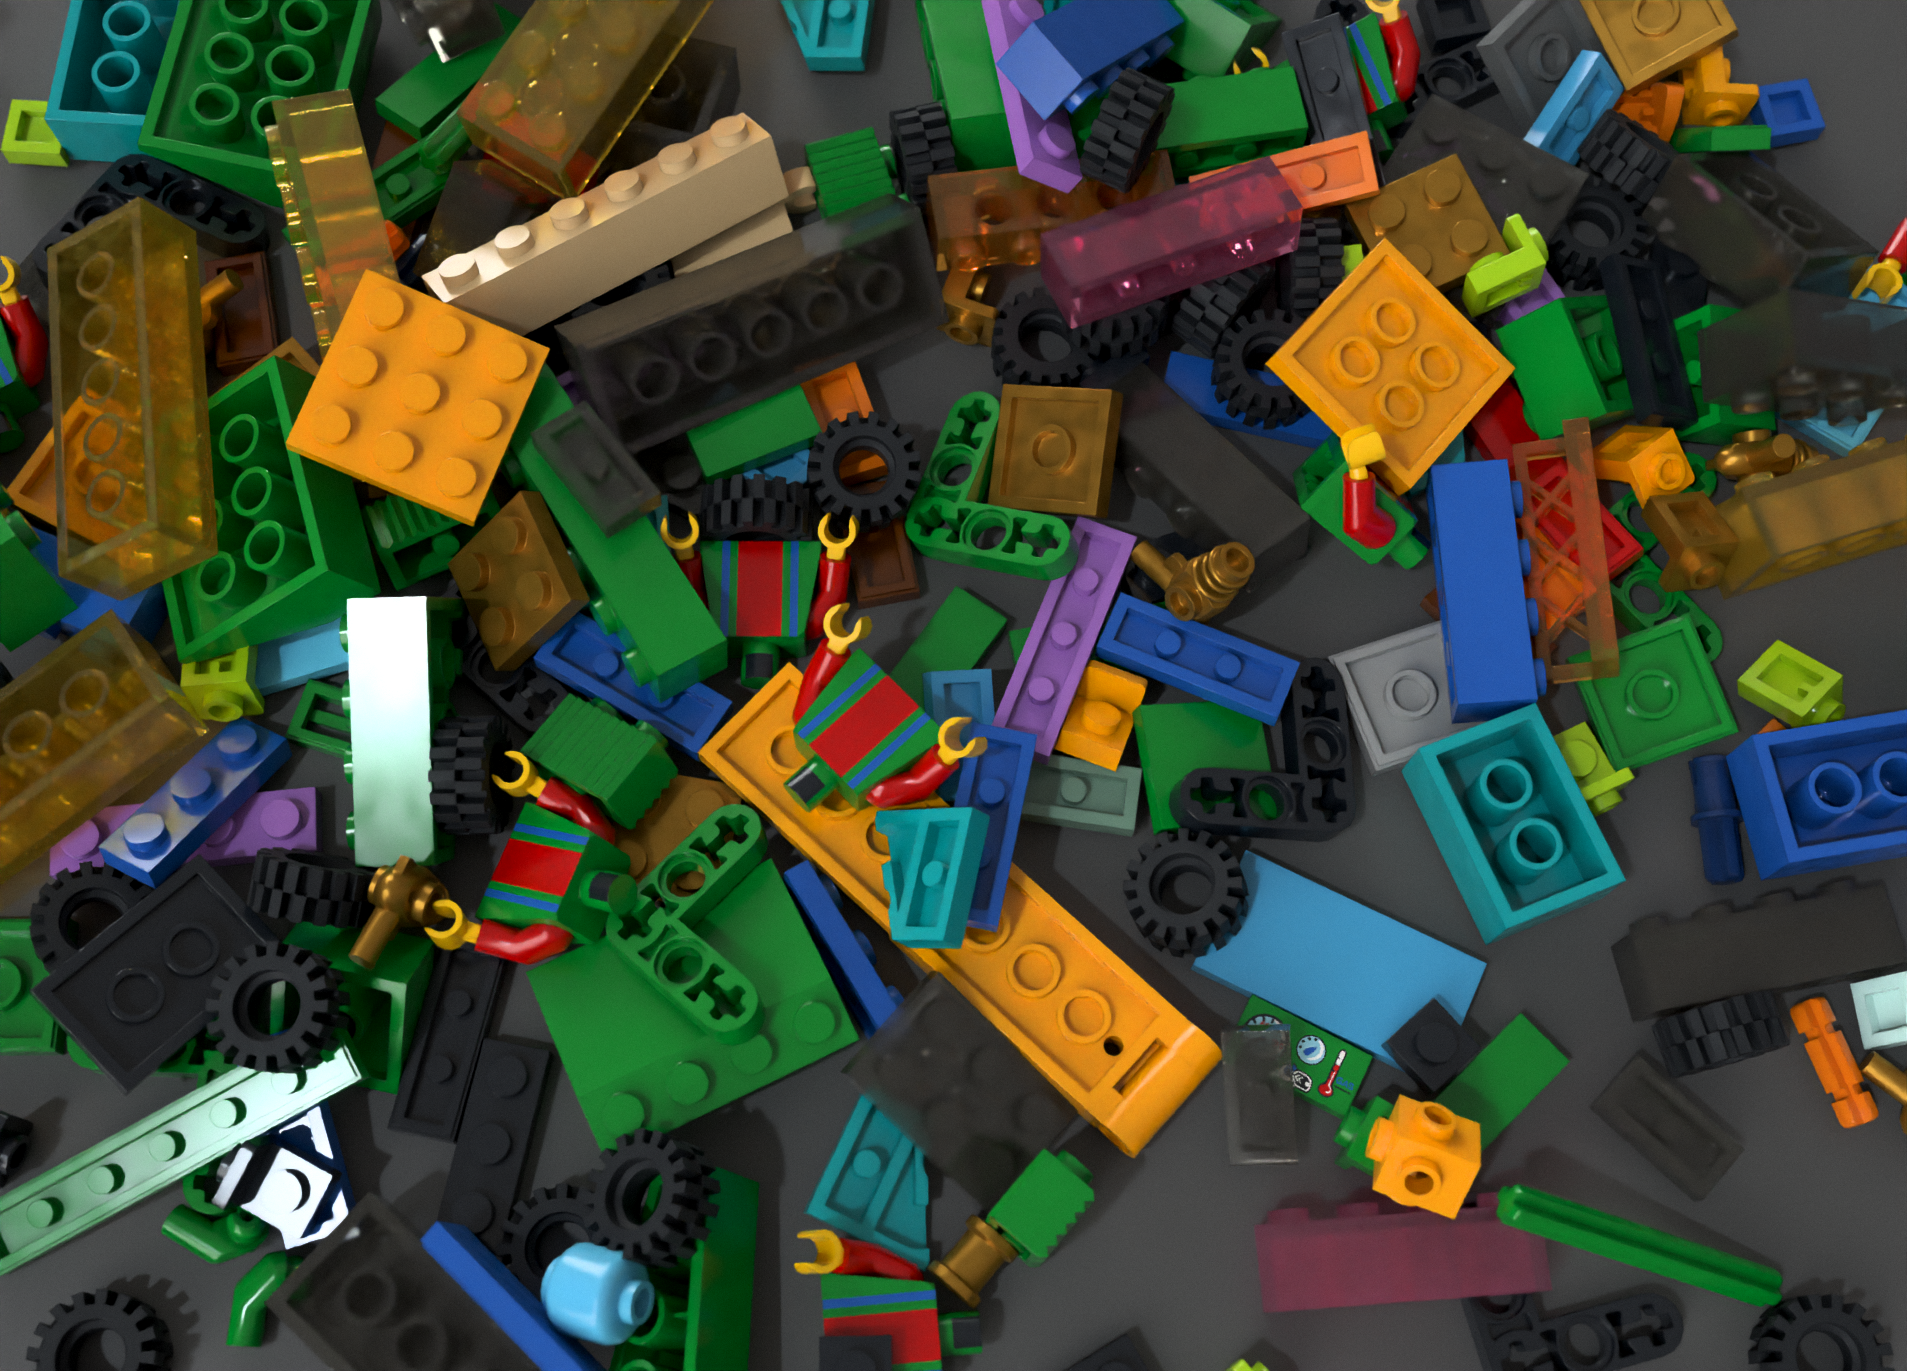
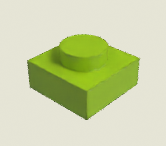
[1,99,70,167]

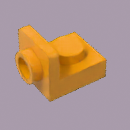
[1678,46,1759,127]
[1581,425,1695,509]
[1055,660,1148,772]

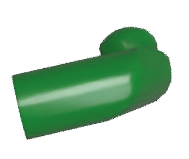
[161,1204,269,1264]
[226,1250,308,1348]

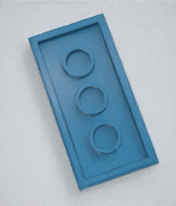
[1190,850,1487,1073]

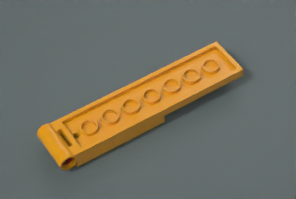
[698,662,1223,1158]

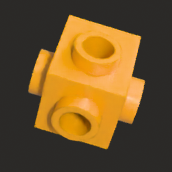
[1365,1095,1481,1219]

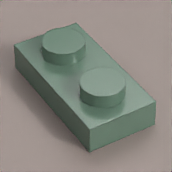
[1020,755,1142,837]

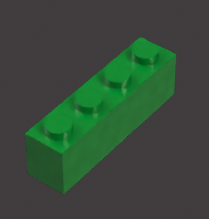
[1067,66,1309,194]

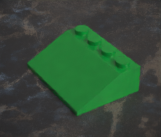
[137,0,383,213]
[134,355,381,664]
[526,858,860,1152]

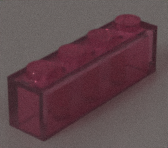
[1040,156,1303,329]
[1254,1192,1552,1313]

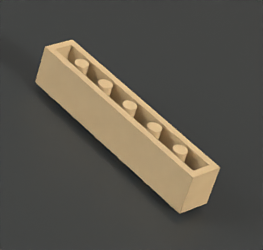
[421,112,789,336]

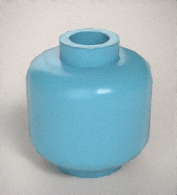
[541,1242,654,1346]

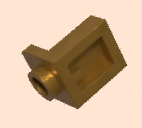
[936,241,999,347]
[1641,491,1740,592]

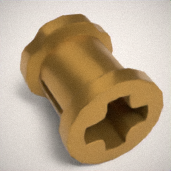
[927,1214,1019,1309]

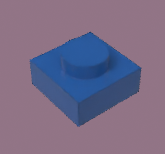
[1749,78,1826,148]

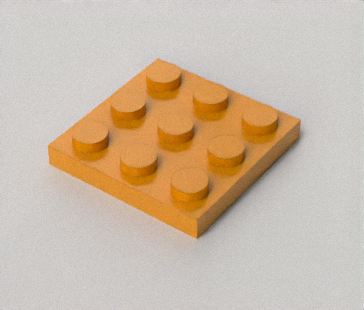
[1265,238,1516,496]
[286,269,550,527]

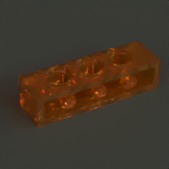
[926,149,1181,272]

